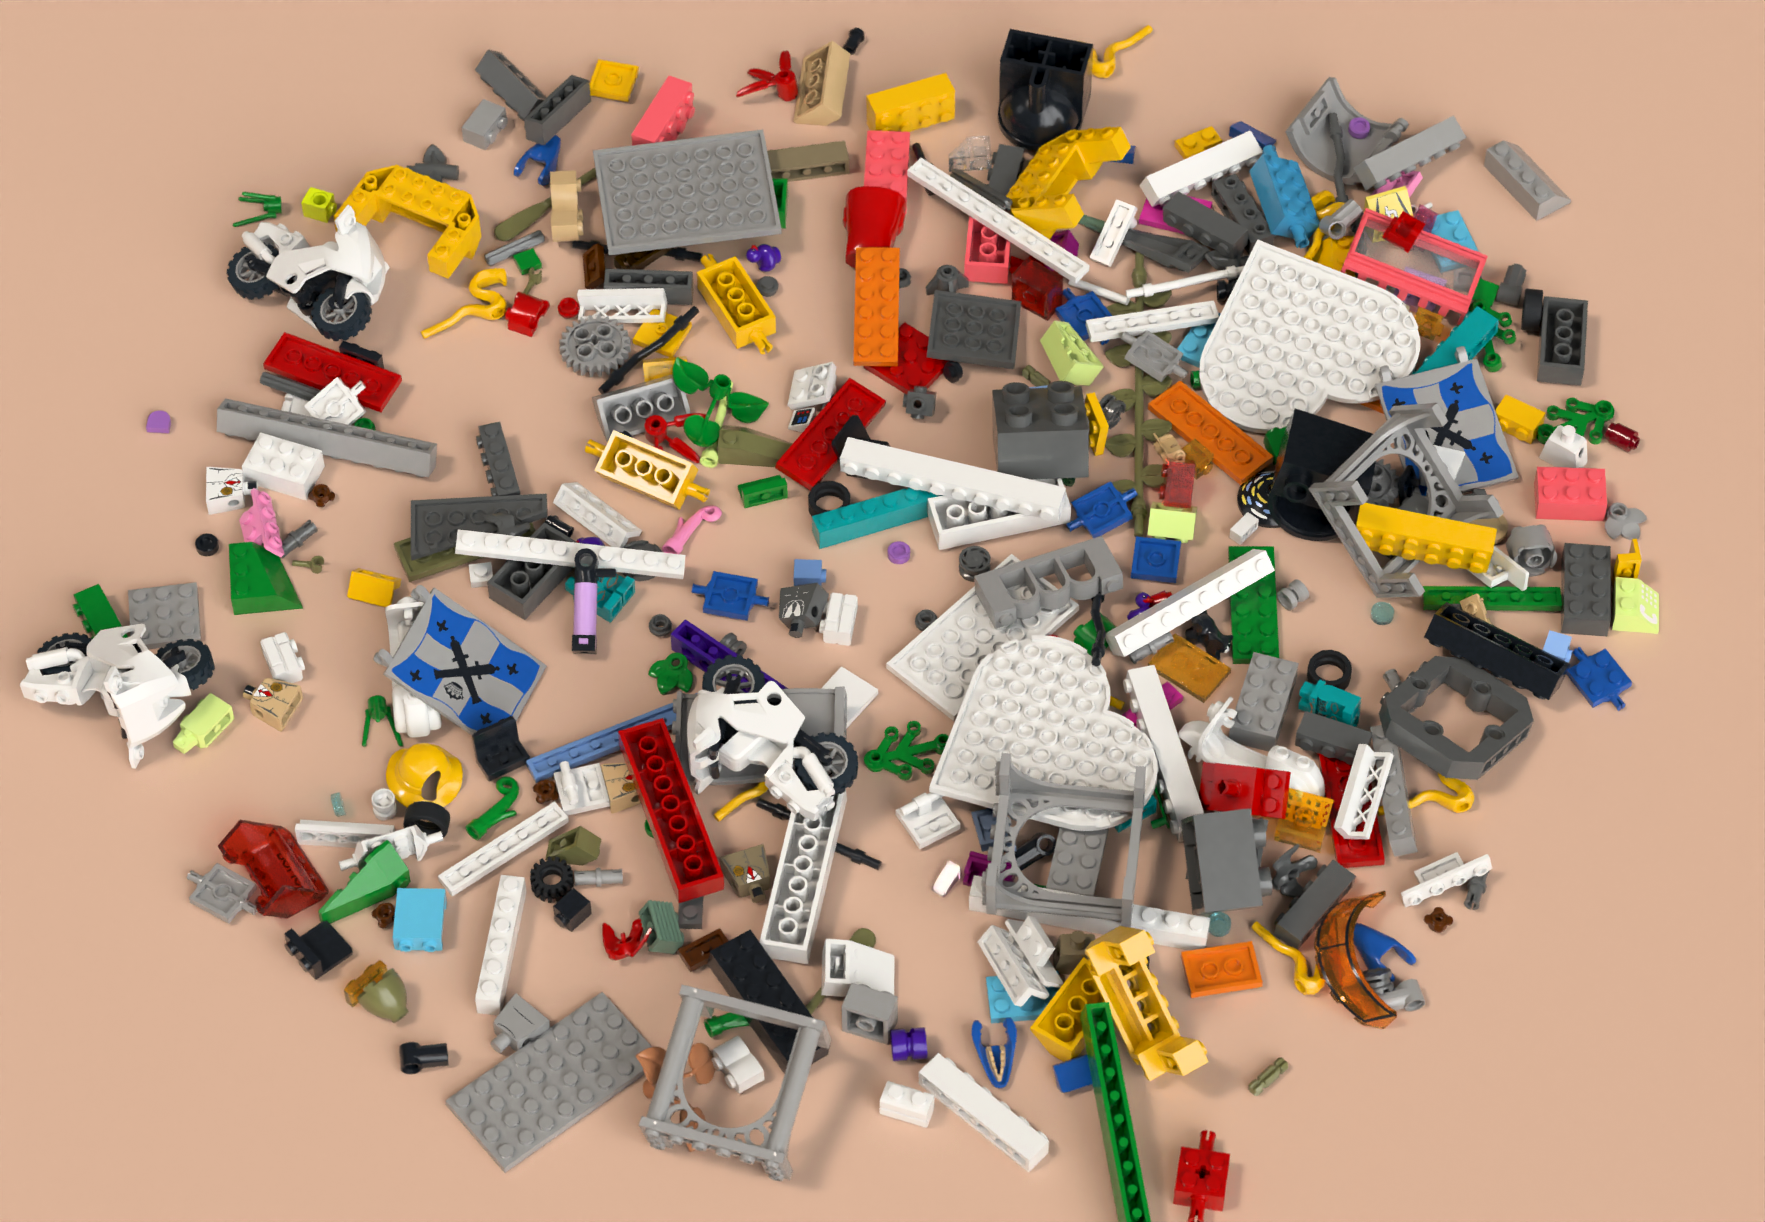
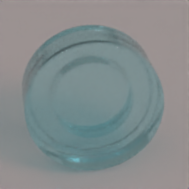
[1371,602,1394,625]
[331,792,346,817]
[1208,912,1231,937]

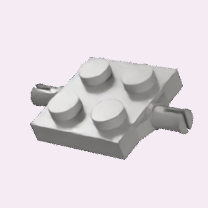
[1121,330,1188,382]
[187,863,259,924]

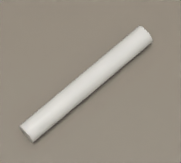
[1068,280,1130,306]

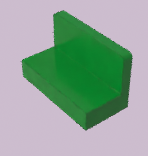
[738,475,788,508]

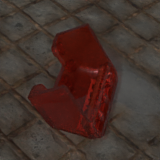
[218,819,329,918]

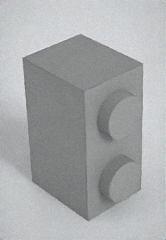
[462,99,508,150]

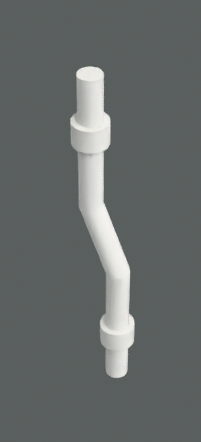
[1126,265,1244,299]

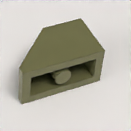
[545,826,601,866]

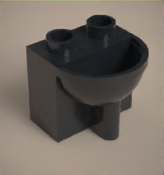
[998,29,1093,151]
[1268,408,1376,541]

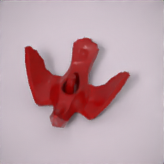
[602,918,652,961]

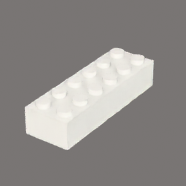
[928,478,1071,550]

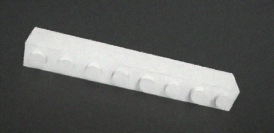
[1105,549,1275,657]
[1123,665,1204,842]

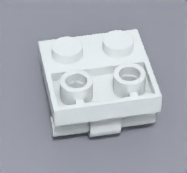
[788,362,837,410]
[554,761,610,816]
[896,792,960,849]

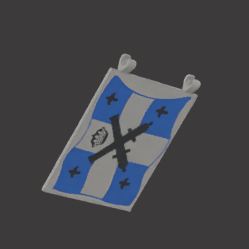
[1375,346,1519,500]
[373,585,547,735]

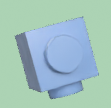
[1543,630,1573,663]

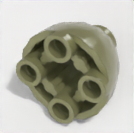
[357,968,409,1023]

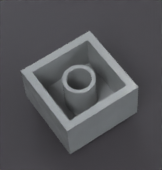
[842,983,898,1045]

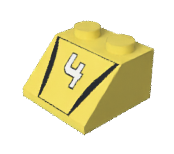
[1363,186,1413,244]

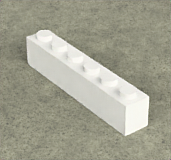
[1139,131,1263,207]
[475,875,526,1016]
[919,1053,1049,1172]

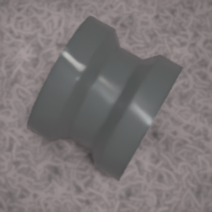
[720,633,747,656]

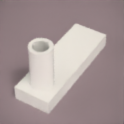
[1089,199,1137,268]

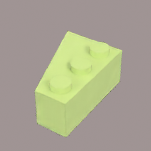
[1040,321,1104,386]

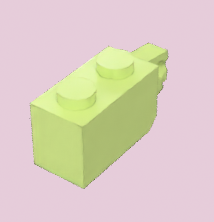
[173,693,234,754]

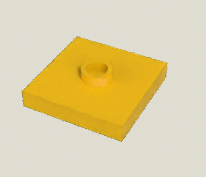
[589,59,639,102]
[633,309,692,357]

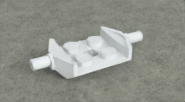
[338,825,444,871]

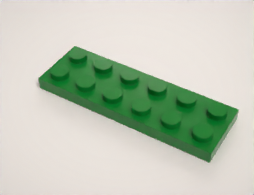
[1228,546,1279,664]

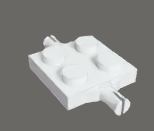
[304,377,367,425]

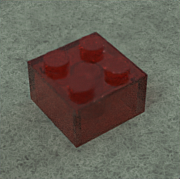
[1011,257,1063,321]

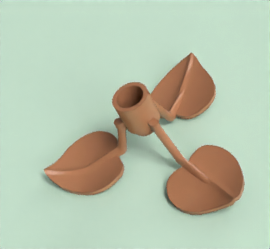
[635,1043,715,1152]

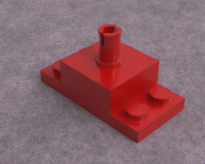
[1199,762,1291,819]

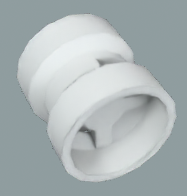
[371,788,397,821]

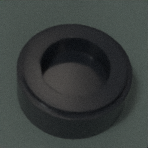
[195,533,219,556]

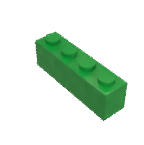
[72,584,128,639]

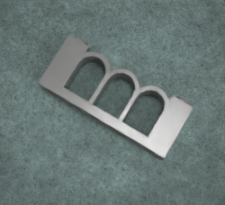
[974,536,1123,629]

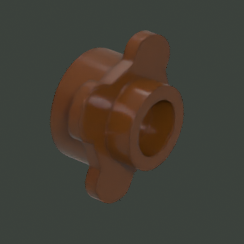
[308,484,335,507]
[533,780,559,804]
[372,903,395,928]
[1424,907,1453,933]

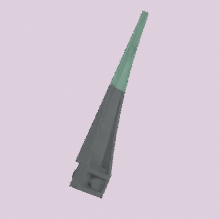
[1079,215,1210,273]

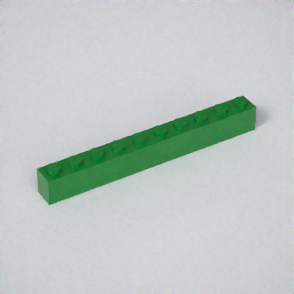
[1080,1002,1151,1222]

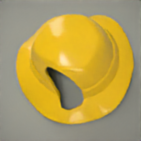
[386,743,463,807]

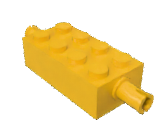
[697,254,776,354]
[585,430,710,510]

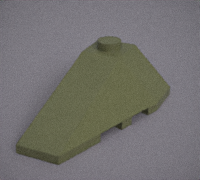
[717,425,793,467]

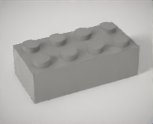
[1229,652,1299,752]

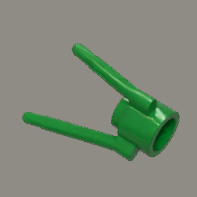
[233,192,282,227]
[362,695,403,747]

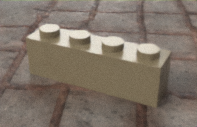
[767,141,849,182]

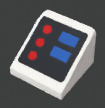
[788,408,816,432]

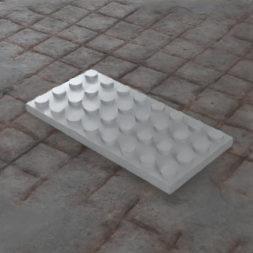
[445,992,652,1173]

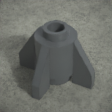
[926,265,969,295]

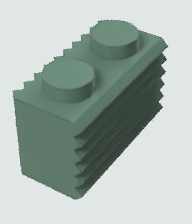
[638,900,684,954]

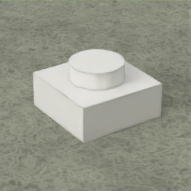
[469,562,493,588]

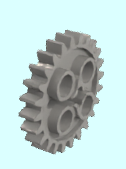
[559,315,631,377]
[1365,459,1399,507]

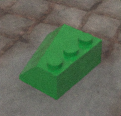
[229,542,303,615]

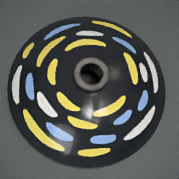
[1237,471,1280,528]

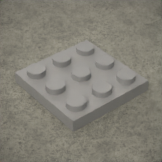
[128,582,201,649]

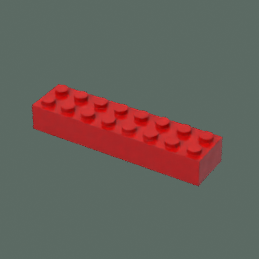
[618,718,724,903]

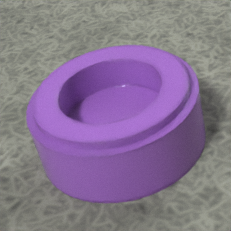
[1348,117,1370,139]
[888,541,910,564]

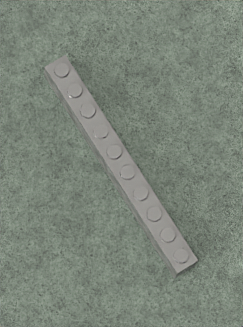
[217,398,437,477]

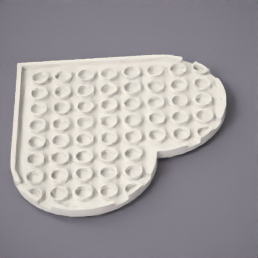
[1199,240,1420,433]
[929,635,1158,831]

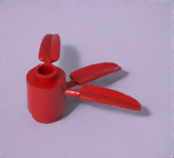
[736,50,798,101]
[644,413,706,463]

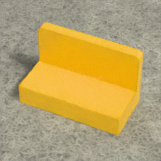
[642,356,687,382]
[1611,539,1642,588]
[347,568,402,607]

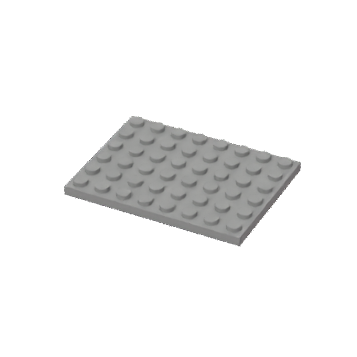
[593,130,782,255]

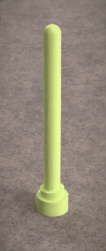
[700,381,733,468]

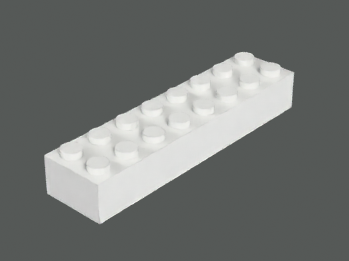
[760,787,847,964]

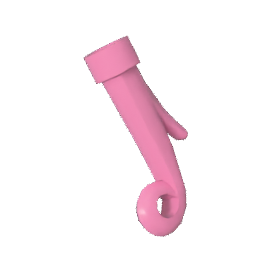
[662,505,722,554]

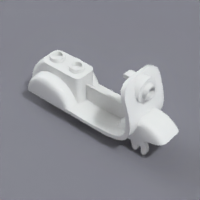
[385,596,442,737]
[1178,697,1325,805]

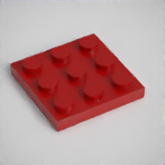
[864,322,954,394]

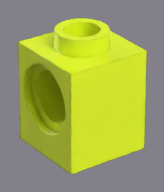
[301,187,337,223]

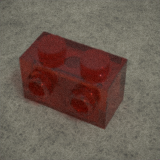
[1158,458,1196,508]

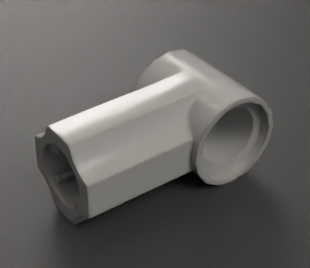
[1319,199,1363,240]
[1374,979,1425,1014]

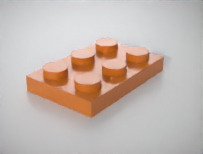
[1181,941,1263,998]

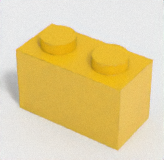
[1495,394,1546,444]

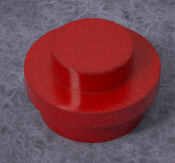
[558,297,580,318]

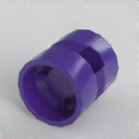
[891,1027,927,1061]

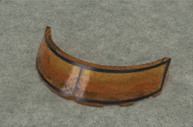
[1314,891,1397,1029]

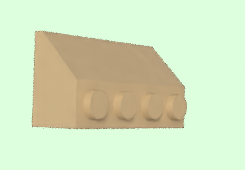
[794,41,850,126]

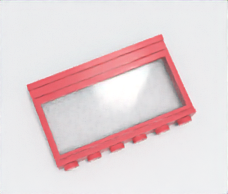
[1341,208,1488,325]

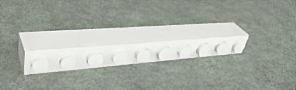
[840,437,1066,522]
[969,875,1210,950]

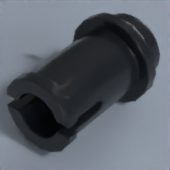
[843,28,865,55]
[545,515,574,538]

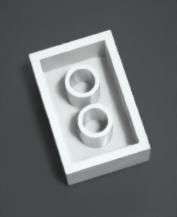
[242,432,325,501]

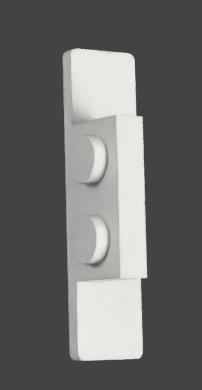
[1468,546,1529,591]
[1401,852,1492,907]
[1005,916,1064,988]

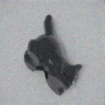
[1185,610,1234,662]

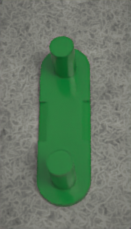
[1151,785,1170,829]

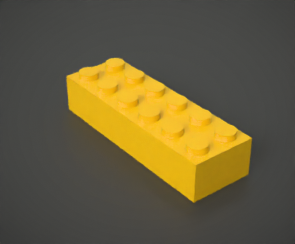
[1355,503,1497,573]

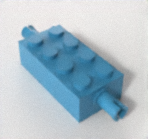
[1249,145,1320,249]

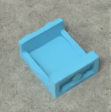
[393,888,447,952]

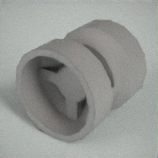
[1277,579,1309,611]

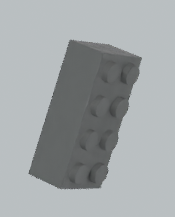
[1537,296,1588,386]
[487,522,578,620]
[1561,543,1611,637]

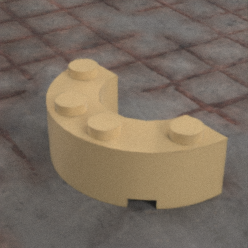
[550,170,584,242]

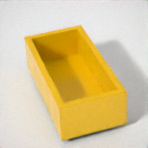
[866,73,955,132]

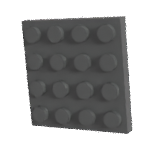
[927,290,1021,369]

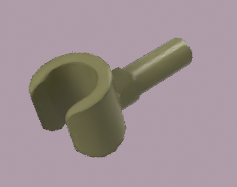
[523,268,542,294]
[292,556,324,574]

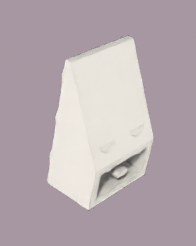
[821,939,894,997]

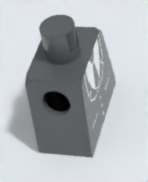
[779,583,829,638]

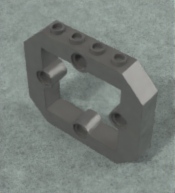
[1379,656,1534,780]

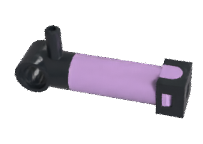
[572,548,616,654]

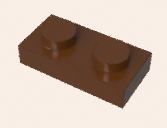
[583,243,605,289]
[678,928,728,972]

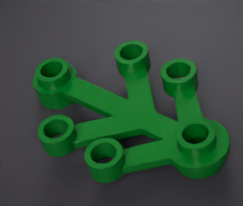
[1457,299,1516,372]
[1537,397,1615,445]
[864,721,949,780]

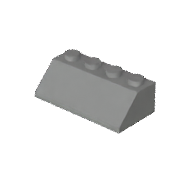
[1484,140,1571,221]
[592,374,691,443]

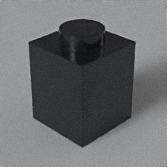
[553,888,592,932]

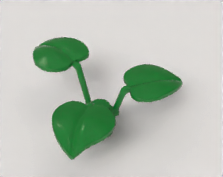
[672,357,769,447]

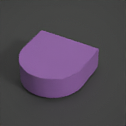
[146,410,171,433]

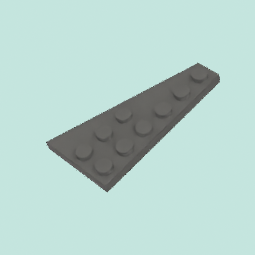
[411,494,548,561]

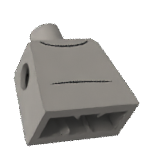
[490,993,550,1053]

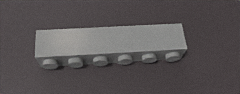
[1353,116,1466,190]
[1370,725,1418,857]

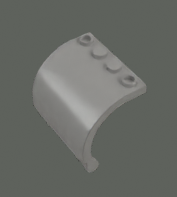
[1285,77,1409,185]

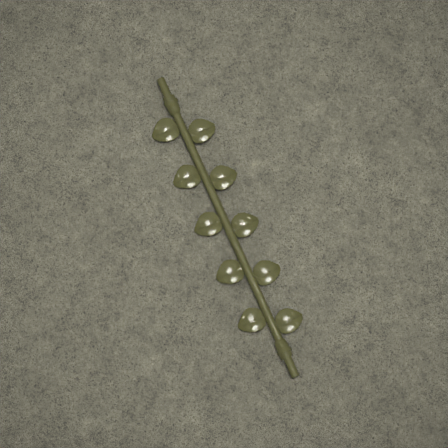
[1105,252,1172,537]

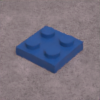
[1131,536,1181,583]

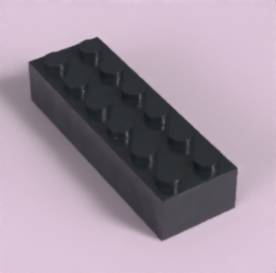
[1424,602,1571,700]
[707,929,831,1074]

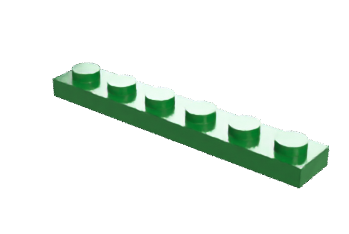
[1422,586,1562,611]

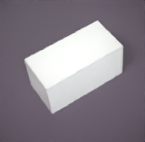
[1229,512,1259,545]

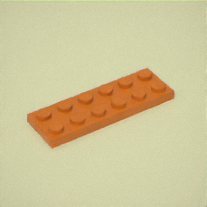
[853,247,900,366]
[1148,381,1274,485]

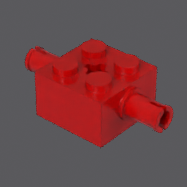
[1173,1130,1230,1222]

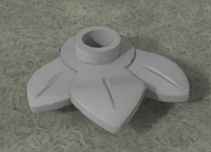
[1605,502,1647,540]

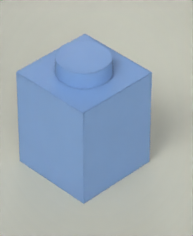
[793,559,826,587]

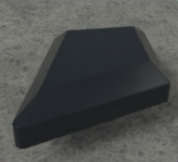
[1397,465,1421,506]

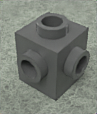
[903,386,937,419]

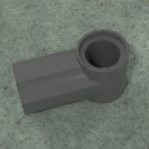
[1496,263,1527,306]

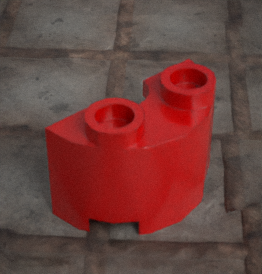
[1382,211,1425,253]
[505,292,550,337]

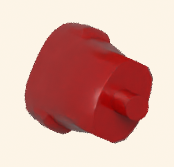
[842,186,906,268]

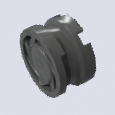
[1099,394,1126,429]
[959,546,991,582]
[1358,968,1394,996]

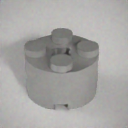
[1506,524,1557,577]

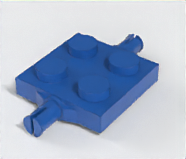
[1055,288,1112,345]
[1066,481,1138,538]
[692,571,769,621]
[1566,647,1632,711]

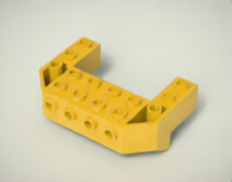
[1006,126,1131,240]
[333,165,481,279]
[1085,926,1208,1081]

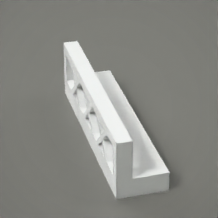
[577,288,668,323]
[553,482,642,548]
[1334,744,1394,840]
[295,819,395,848]
[978,925,1049,1007]

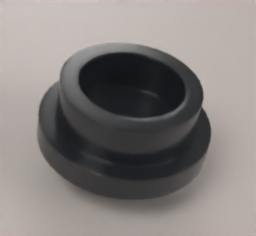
[943,361,963,383]

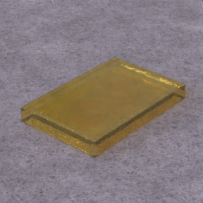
[1148,633,1231,703]

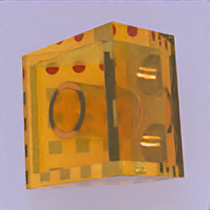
[1274,788,1334,853]

